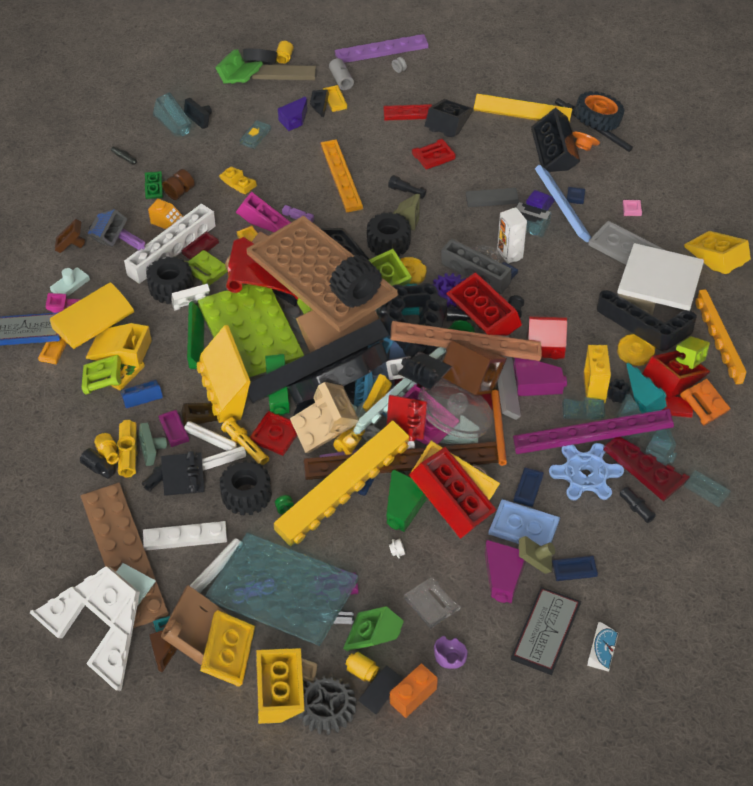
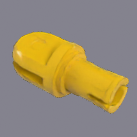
[94,433,119,464]

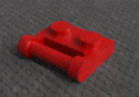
[412,138,455,170]

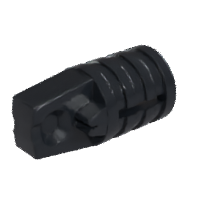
[80,448,114,479]

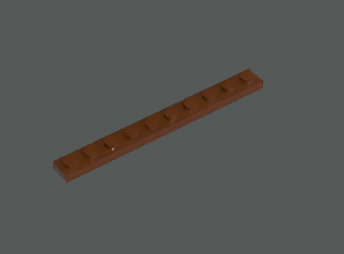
[304,442,499,480]

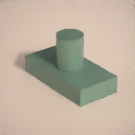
[138,423,167,466]

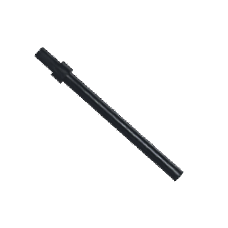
[555,98,633,152]

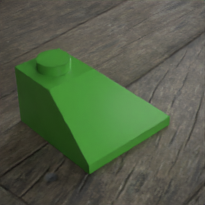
[343,606,404,651]

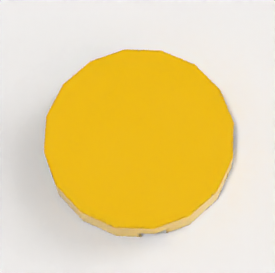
[401,257,426,285]
[617,334,655,366]

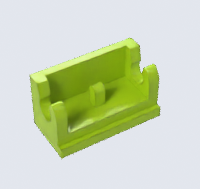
[676,336,710,369]

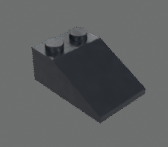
[424,99,474,137]

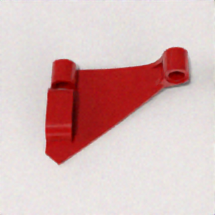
[226,237,298,300]

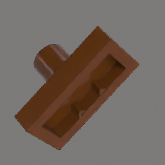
[55,219,85,253]

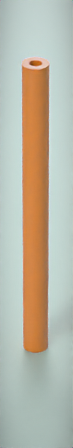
[491,390,507,466]

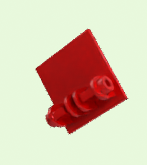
[386,395,427,441]

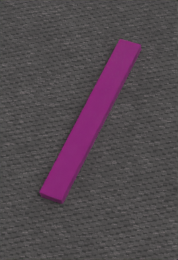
[513,409,674,454]

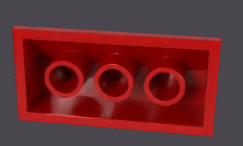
[446,272,522,336]
[409,447,496,539]

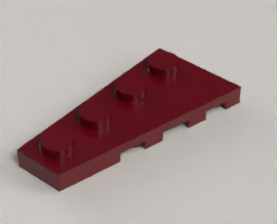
[603,437,690,502]

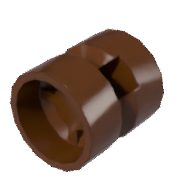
[162,169,195,200]

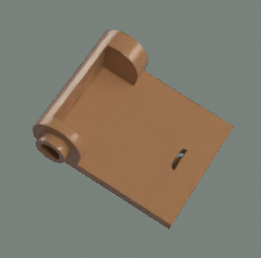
[161,585,228,665]

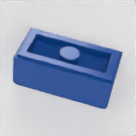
[120,380,163,408]

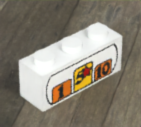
[497,207,527,264]

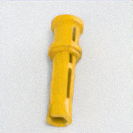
[221,417,269,465]

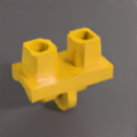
[333,425,365,455]

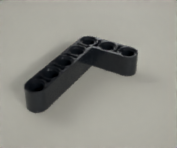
[597,290,697,350]

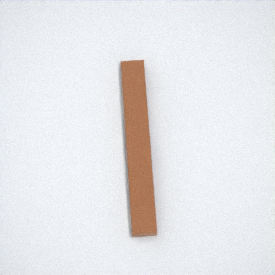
[390,321,542,361]

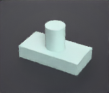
[50,267,90,296]

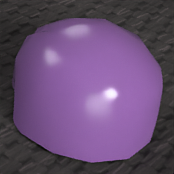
[434,636,468,669]

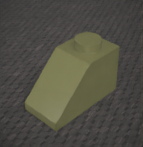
[393,194,420,231]

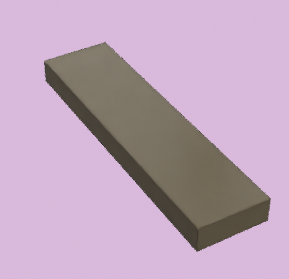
[252,65,316,81]

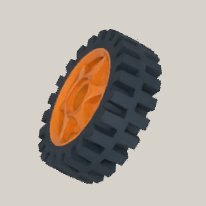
[574,91,625,131]

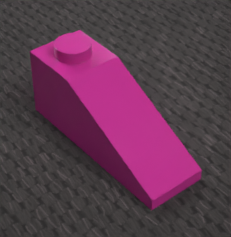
[236,192,291,232]

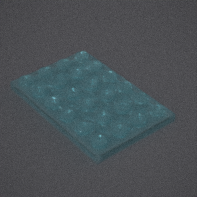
[205,533,358,646]

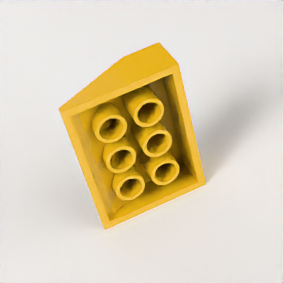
[197,325,250,423]

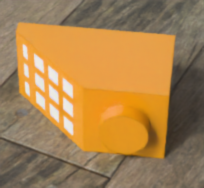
[148,199,184,229]

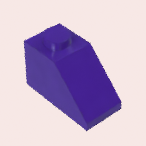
[278,97,307,131]
[526,190,555,211]

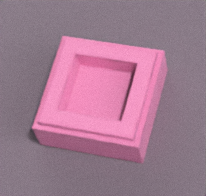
[623,200,642,216]

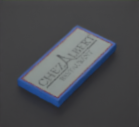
[0,312,61,346]

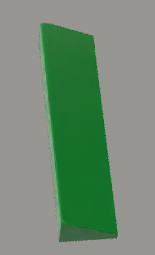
[187,301,205,369]

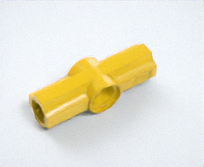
[117,420,138,478]

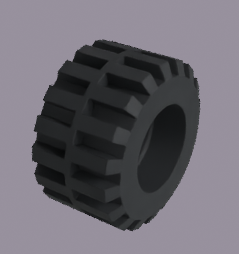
[367,212,411,257]
[329,255,382,308]
[146,256,194,304]
[219,460,272,516]

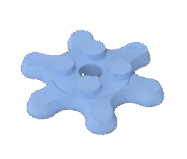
[549,443,624,501]

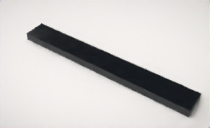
[247,319,389,404]

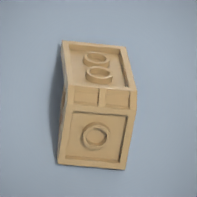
[290,382,359,453]

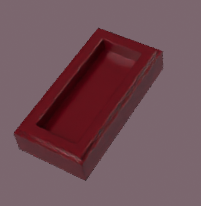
[181,231,219,260]

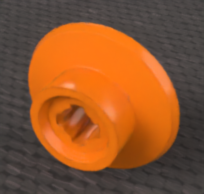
[572,132,600,151]

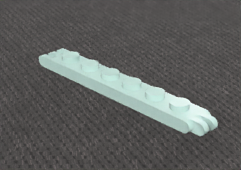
[353,347,446,434]

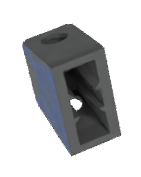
[88,209,127,247]

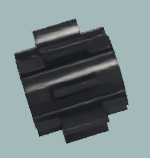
[607,378,630,403]

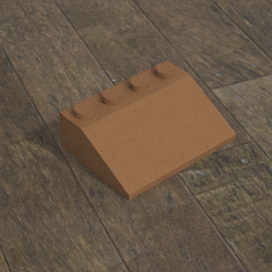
[296,310,384,353]

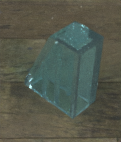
[153,92,191,137]

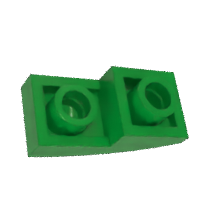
[145,171,163,199]

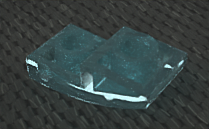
[562,397,605,419]

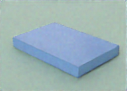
[489,499,560,546]

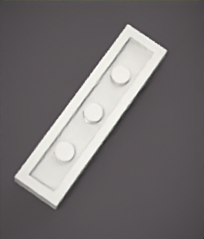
[143,521,227,551]

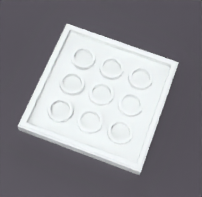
[617,243,704,311]

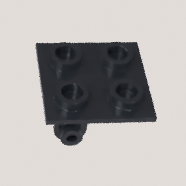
[398,351,452,389]
[161,451,205,496]

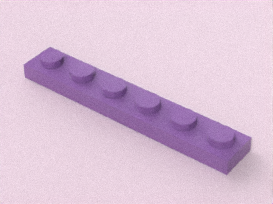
[335,34,428,63]

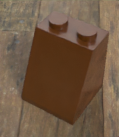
[442,340,507,395]

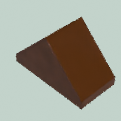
[149,631,178,672]

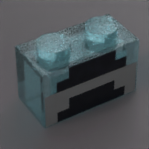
[516,202,551,237]

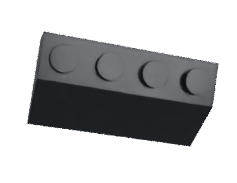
[531,107,580,172]

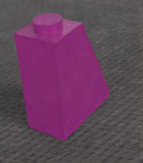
[513,357,567,396]
[485,540,526,604]

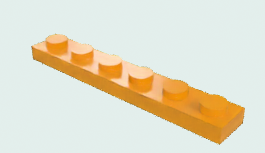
[695,289,746,384]

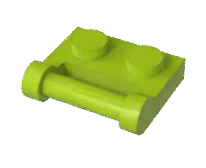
[184,250,228,287]
[82,355,121,395]

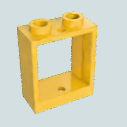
[583,345,611,403]

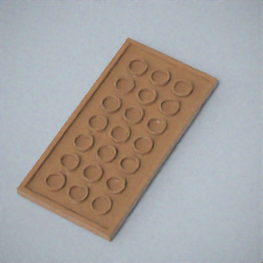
[246,215,398,333]

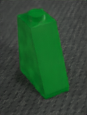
[265,354,290,415]
[387,470,427,532]

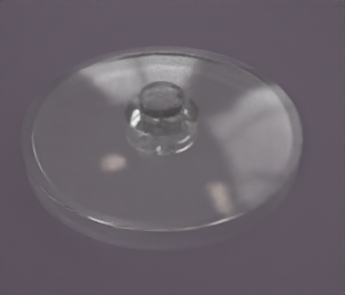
[418,378,493,439]

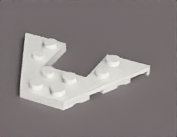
[30,566,140,691]

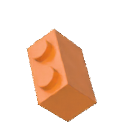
[390,663,437,718]

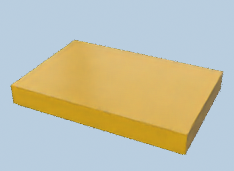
[200,610,255,686]

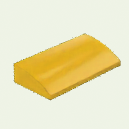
[50,282,134,349]

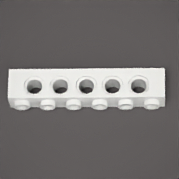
[124,203,216,284]

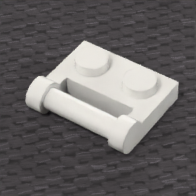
[171,284,210,311]

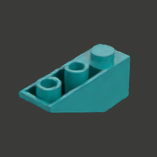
[626,362,667,413]

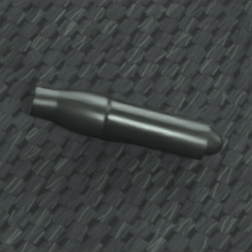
[111,147,137,165]

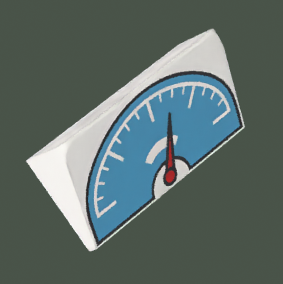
[587,622,618,672]

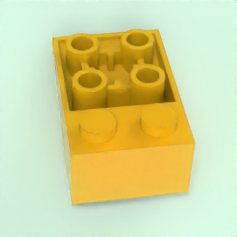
[86,323,152,367]

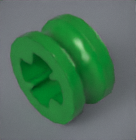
[274,495,294,514]

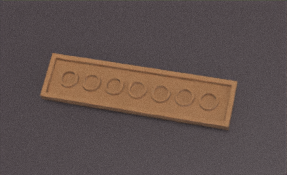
[80,483,169,628]

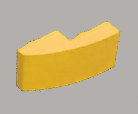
[219,167,257,195]

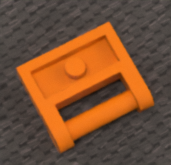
[680,379,731,426]

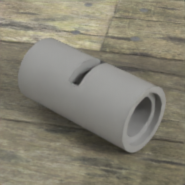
[329,58,354,90]

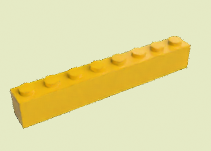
[274,421,410,547]

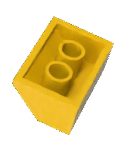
[256,648,304,724]

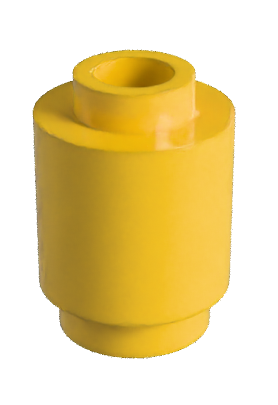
[276,41,294,64]
[345,652,380,683]

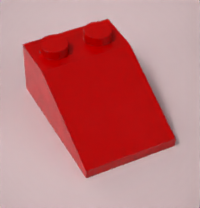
[642,351,710,397]

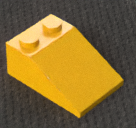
[684,231,751,274]

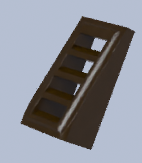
[181,403,218,426]

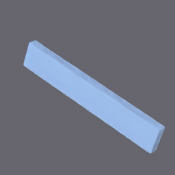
[535,165,592,242]

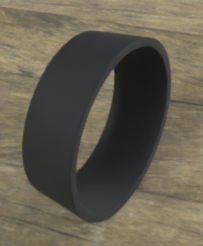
[243,48,277,65]

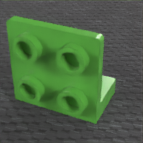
[215,49,263,84]

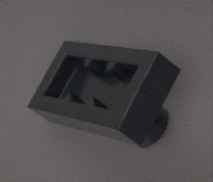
[184,98,212,129]

